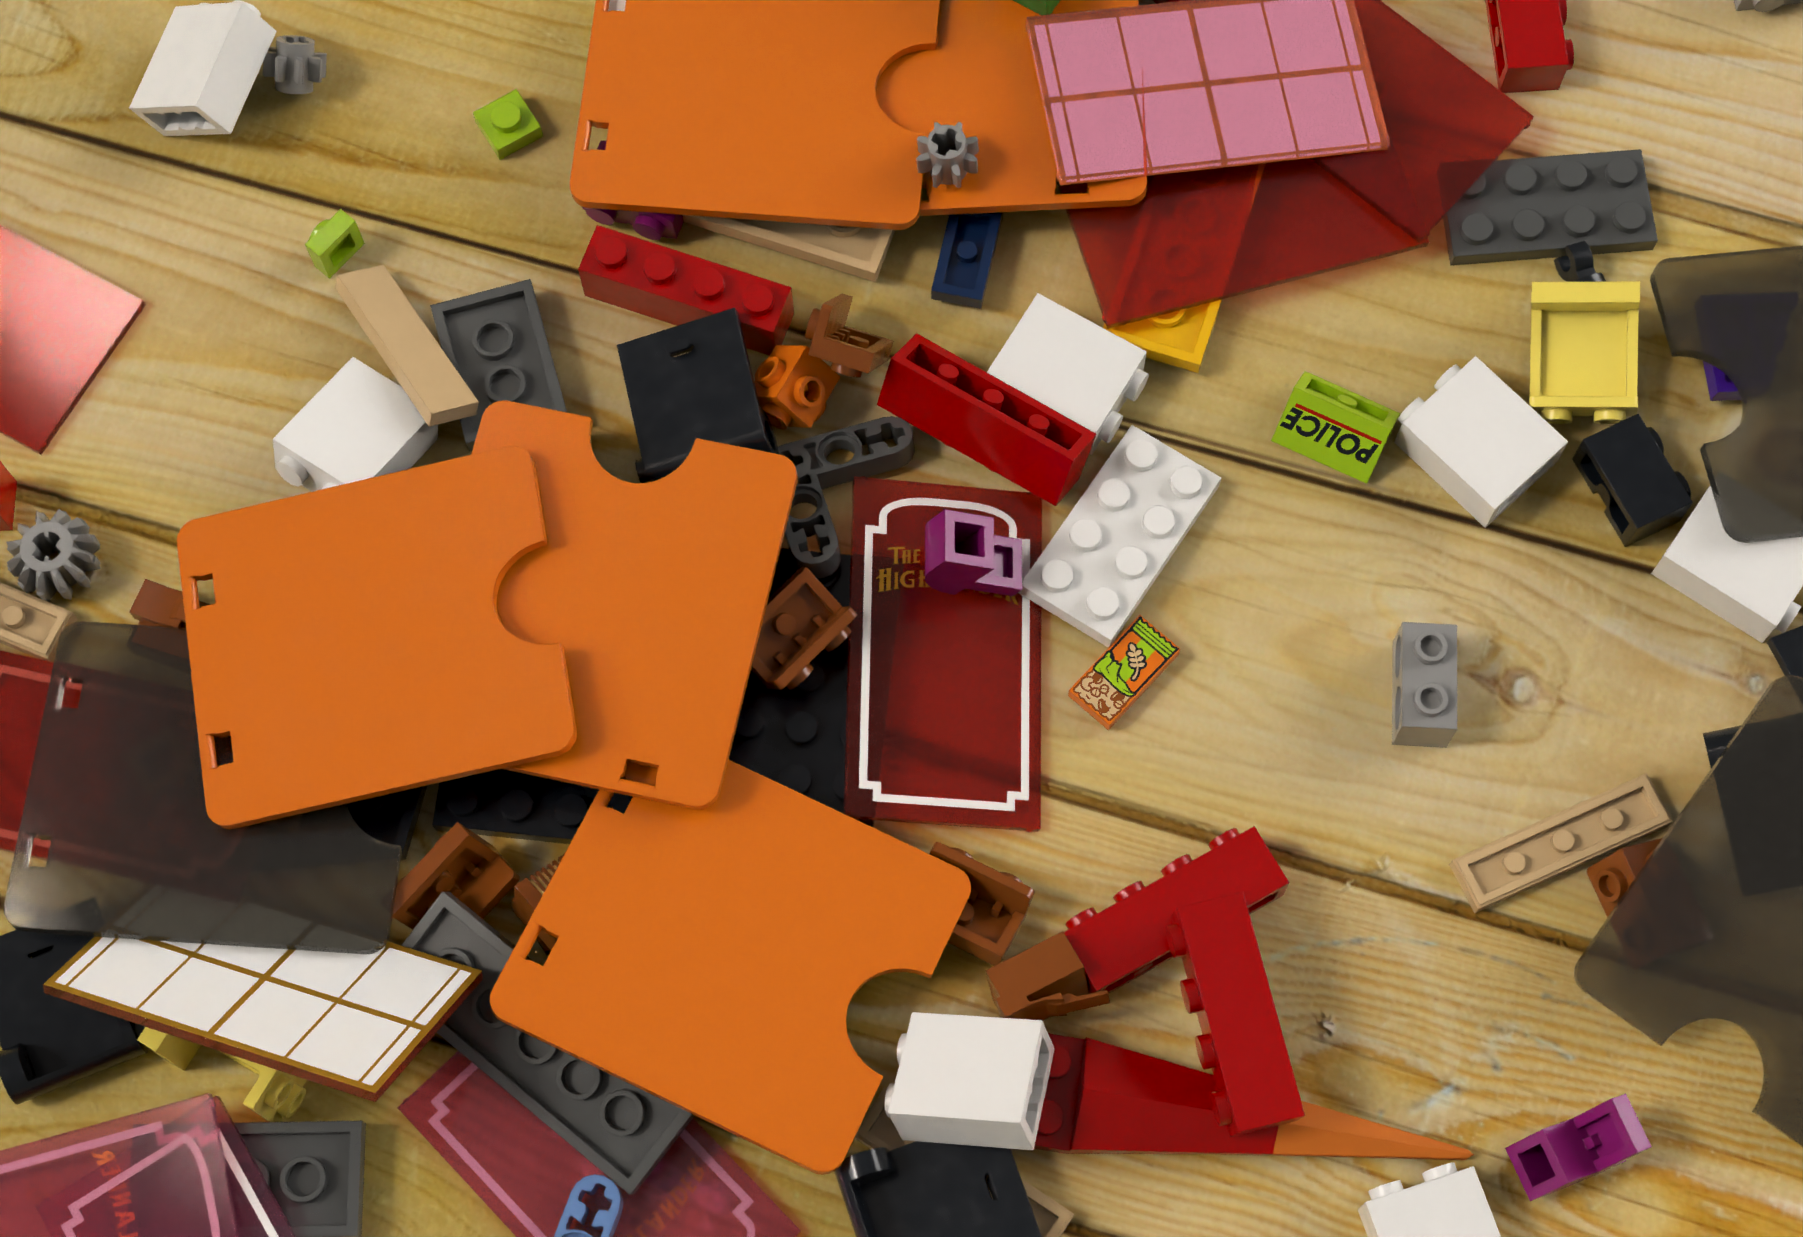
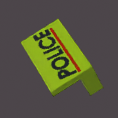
[1271,371,1400,484]

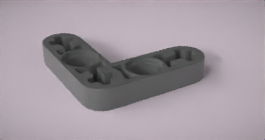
[778,416,915,579]

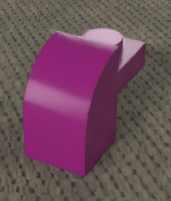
[925,509,1023,596]
[1505,1093,1652,1201]

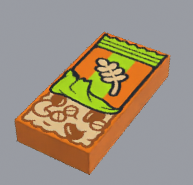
[1068,615,1180,731]

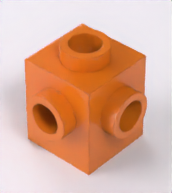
[754,345,841,430]

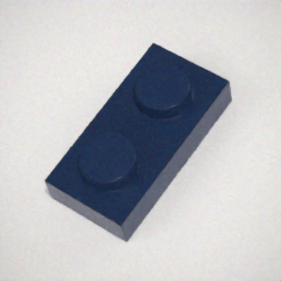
[931,212,1003,309]

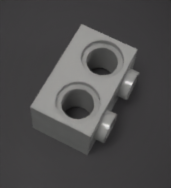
[1392,622,1457,748]

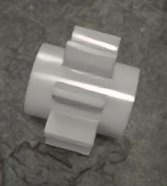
[263,35,327,94]
[916,122,979,188]

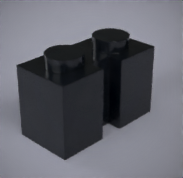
[1572,414,1693,547]

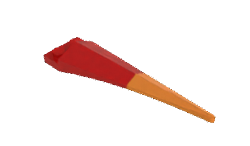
[1034,1033,1474,1160]

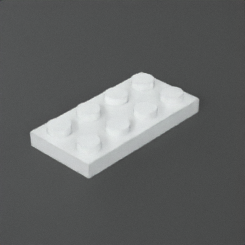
[1019,425,1221,648]

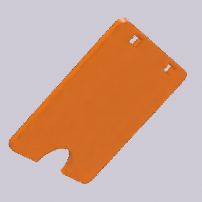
[569,0,941,230]
[876,0,1147,216]
[471,400,798,810]
[177,445,577,829]
[490,759,971,1175]

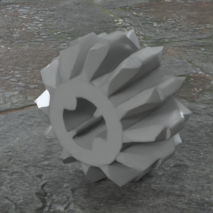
[7,509,101,602]

